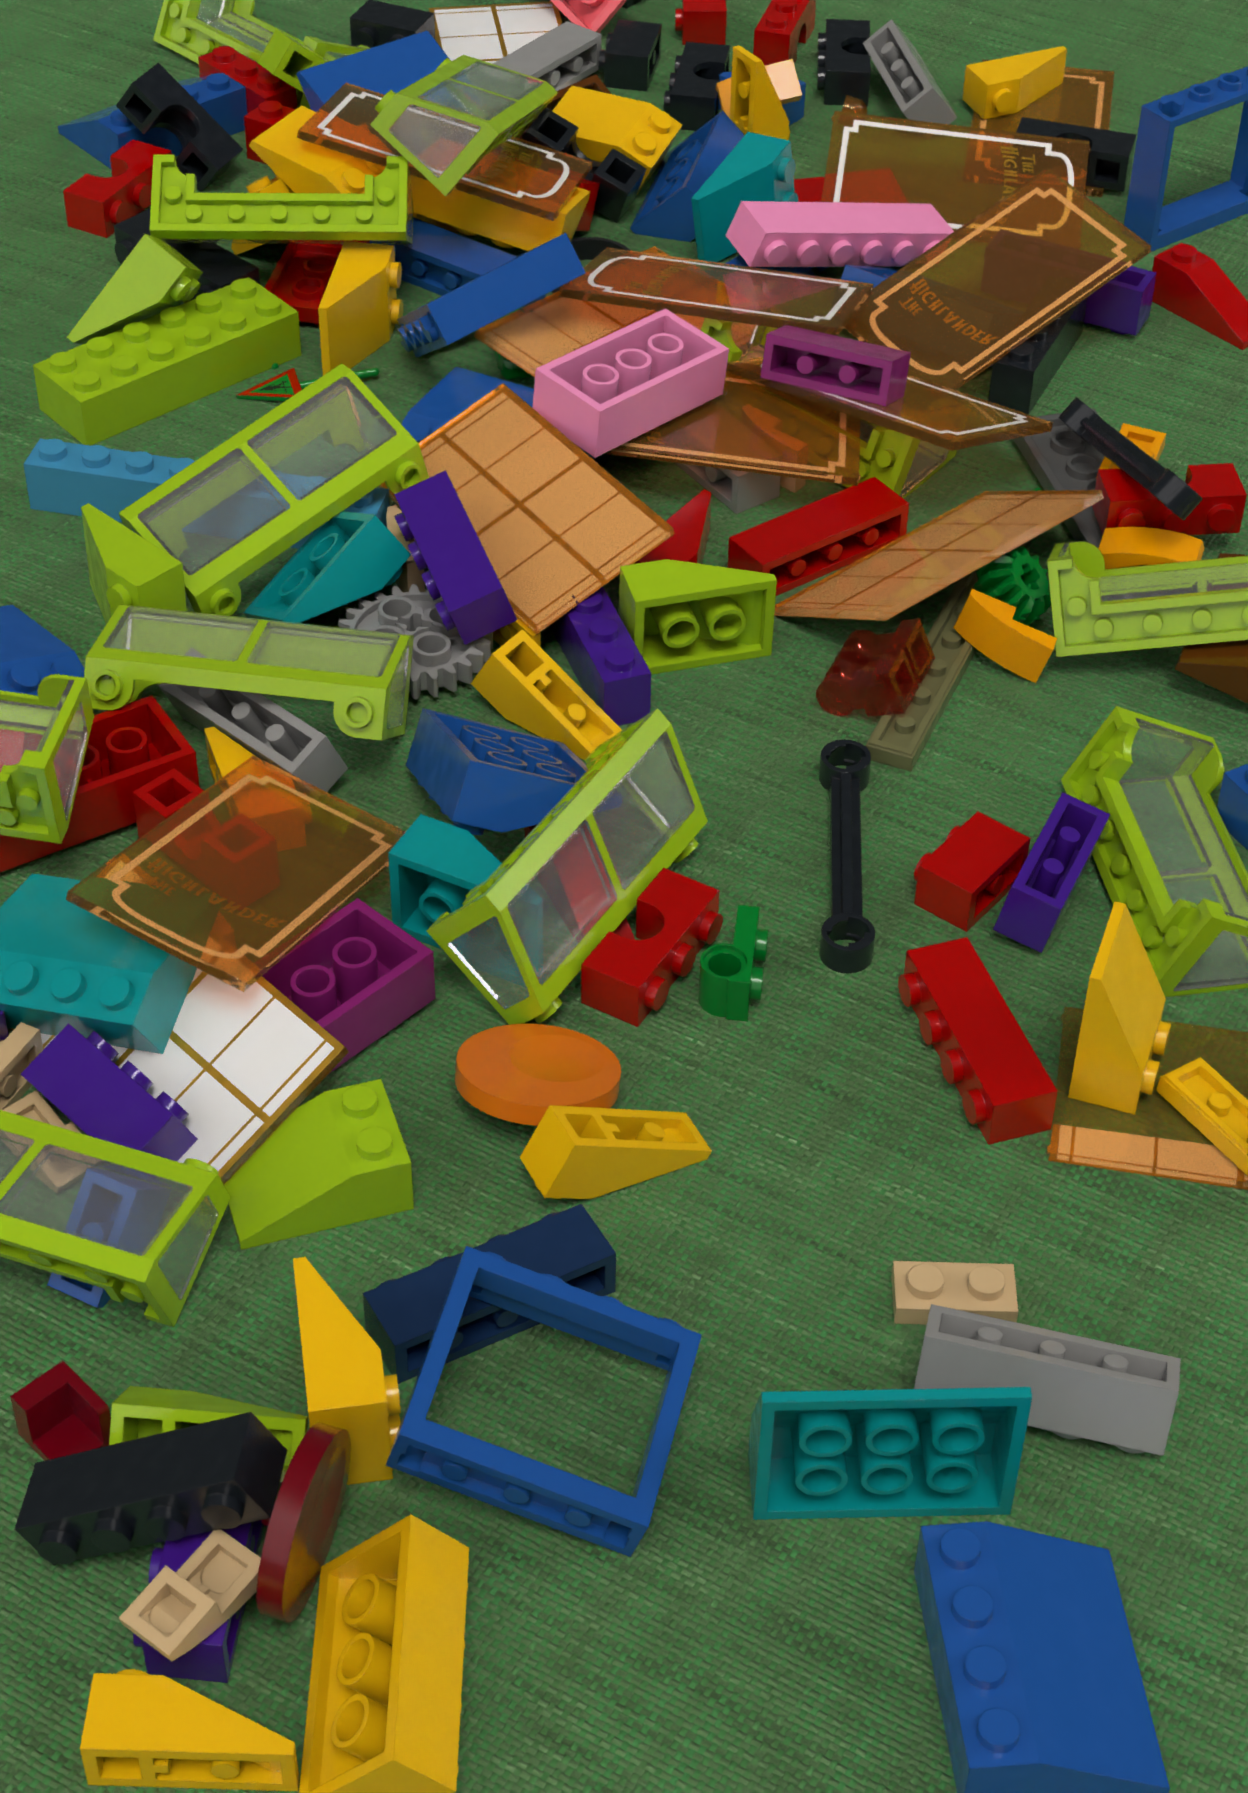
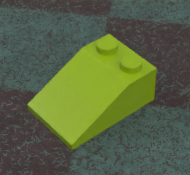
[67,234,203,344]
[81,503,187,646]
[619,559,777,675]
[220,1079,414,1250]

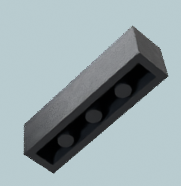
[114,208,260,301]
[988,279,1089,415]
[14,1412,287,1565]

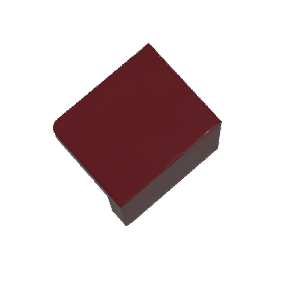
[10,1361,111,1461]

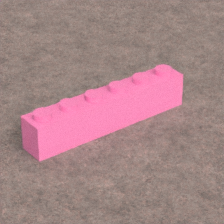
[725,201,956,267]

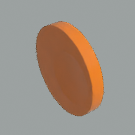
[455,1024,621,1126]

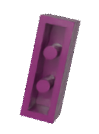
[760,325,911,406]

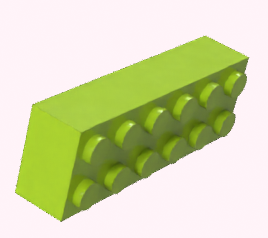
[33,277,302,446]

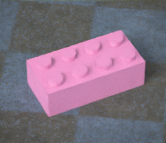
[532,308,729,458]

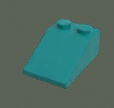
[691,132,798,268]
[243,511,411,623]
[388,814,539,979]

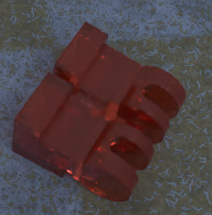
[816,618,935,717]

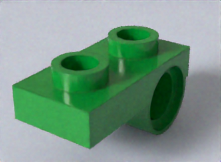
[698,905,768,1022]

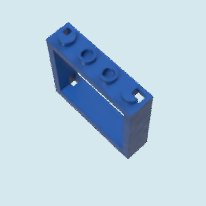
[1122,66,1248,253]
[397,233,586,358]
[386,1246,702,1557]

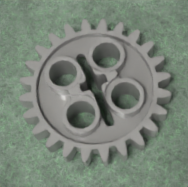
[338,584,493,699]

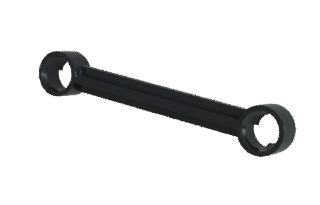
[1058,397,1203,521]
[819,739,875,973]

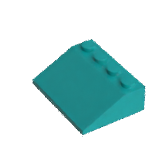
[0,873,221,1054]
[748,1387,1032,1520]

